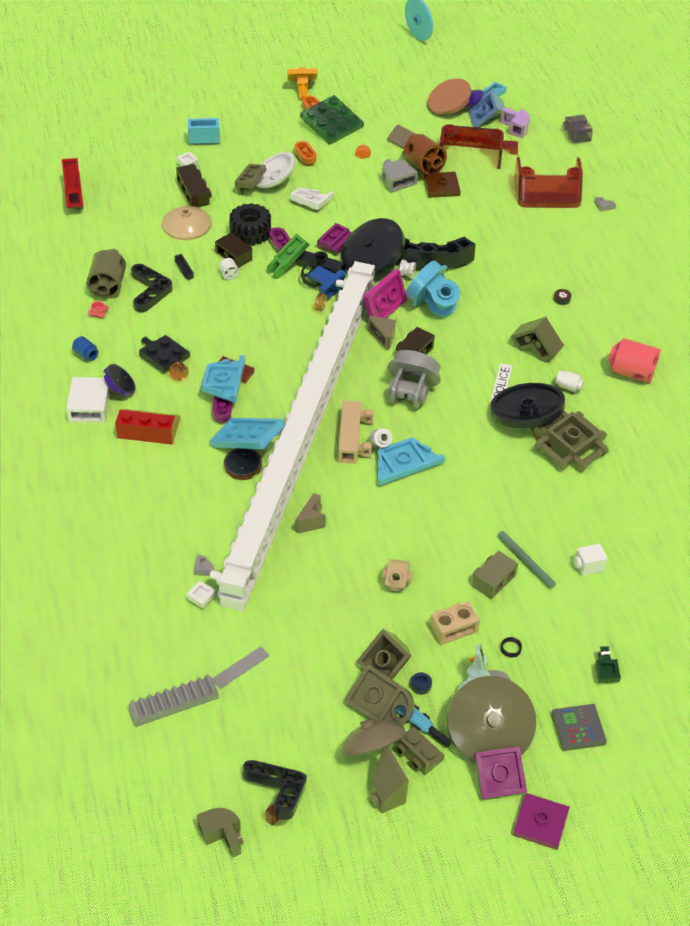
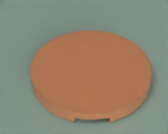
[428,78,472,115]

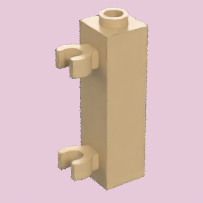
[338,400,374,464]

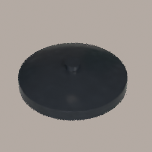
[342,218,405,277]
[491,383,566,428]

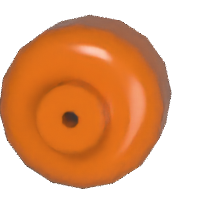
[355,145,371,159]

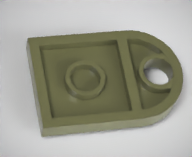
[344,664,415,726]

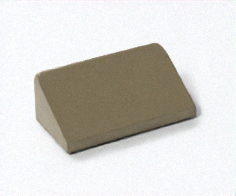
[387,125,416,149]

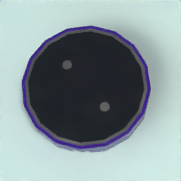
[103,364,136,397]

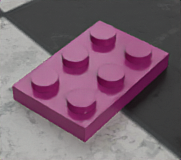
[363,269,407,318]

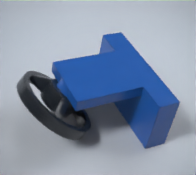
[301,264,346,303]

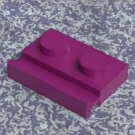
[317,223,352,254]

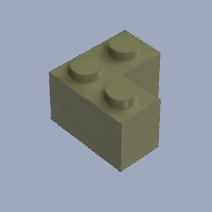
[510,317,564,361]

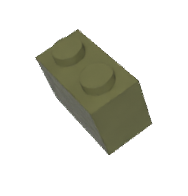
[472,551,518,600]

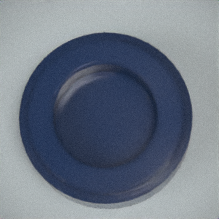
[410,672,432,695]

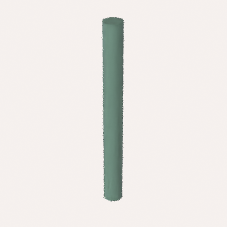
[498,531,556,589]

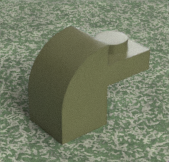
[196,808,243,858]

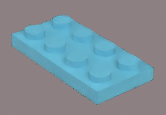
[209,418,285,450]

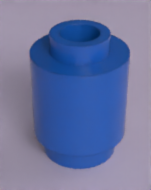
[72,336,99,361]

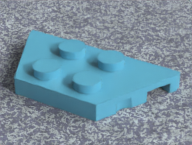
[202,355,246,402]
[378,437,445,486]

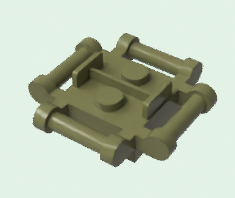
[534,411,609,472]

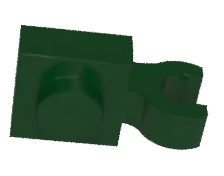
[595,646,621,683]

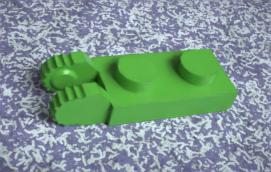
[266,234,309,279]

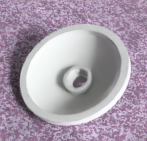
[256,152,295,188]

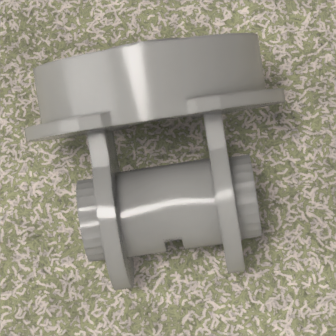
[387,350,441,409]

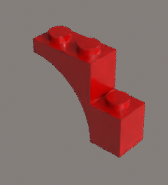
[61,158,84,208]

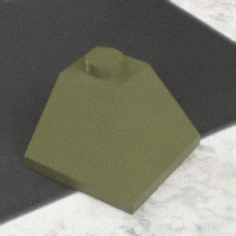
[356,629,412,680]
[370,745,409,814]

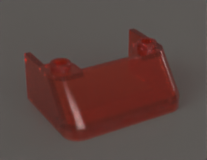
[440,124,504,169]
[514,157,583,208]

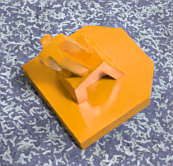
[287,67,318,99]

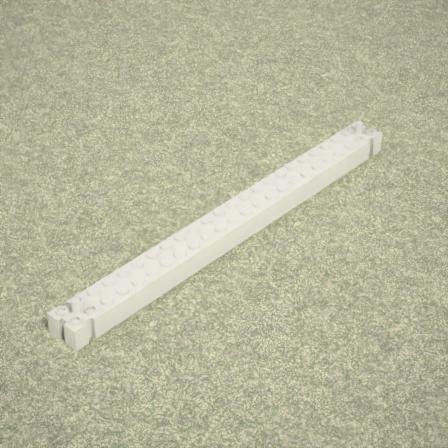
[210,261,375,612]

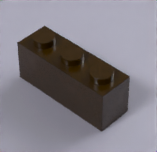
[176,164,212,207]

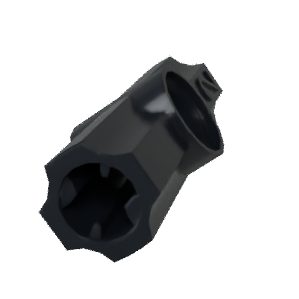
[295,250,347,274]

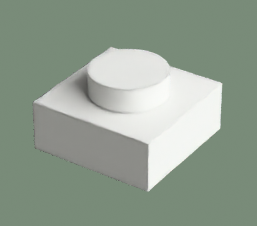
[176,152,199,166]
[187,580,216,608]

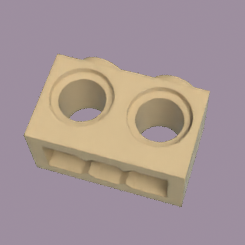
[430,601,480,645]

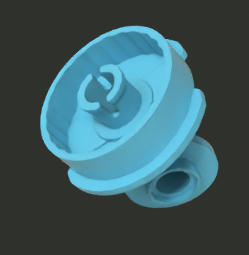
[406,260,460,317]

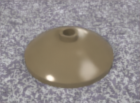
[340,719,406,756]

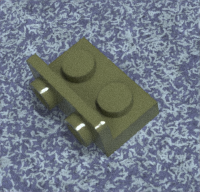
[235,164,267,195]
[394,726,445,775]

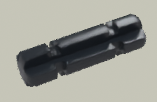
[174,254,194,280]

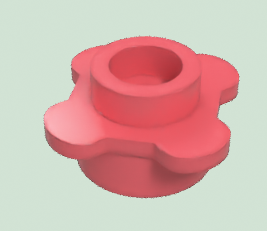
[88,301,108,318]

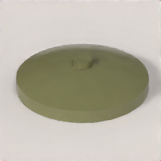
[447,676,536,763]

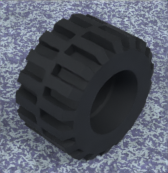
[229,203,271,245]

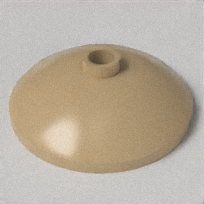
[162,206,211,240]

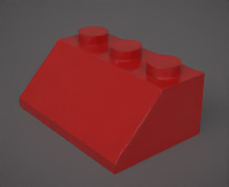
[115,409,180,445]

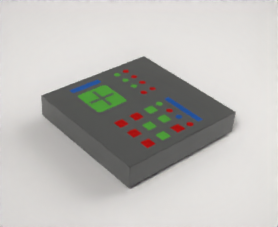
[552,704,607,751]

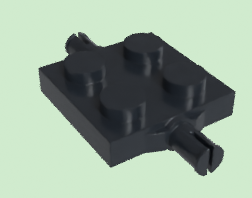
[139,335,190,373]

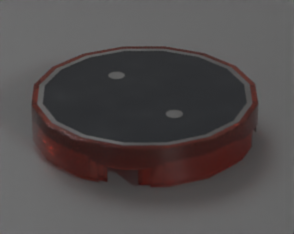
[224,448,262,480]

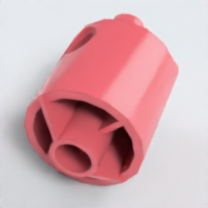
[608,338,661,383]

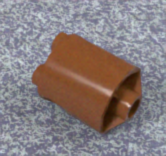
[402,134,447,175]

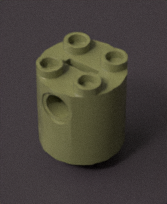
[86,249,126,298]

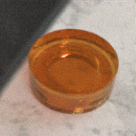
[314,293,327,311]
[169,362,189,381]

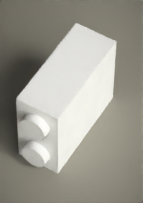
[66,377,111,423]

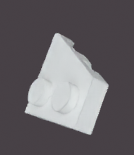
[290,187,334,210]

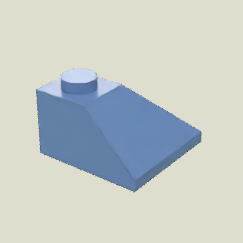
[469,90,505,129]

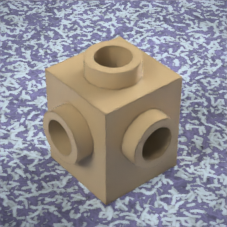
[382,558,413,591]

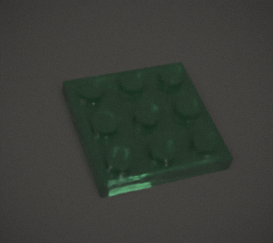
[300,95,364,145]

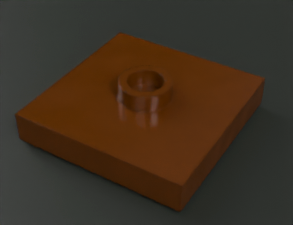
[424,172,461,198]

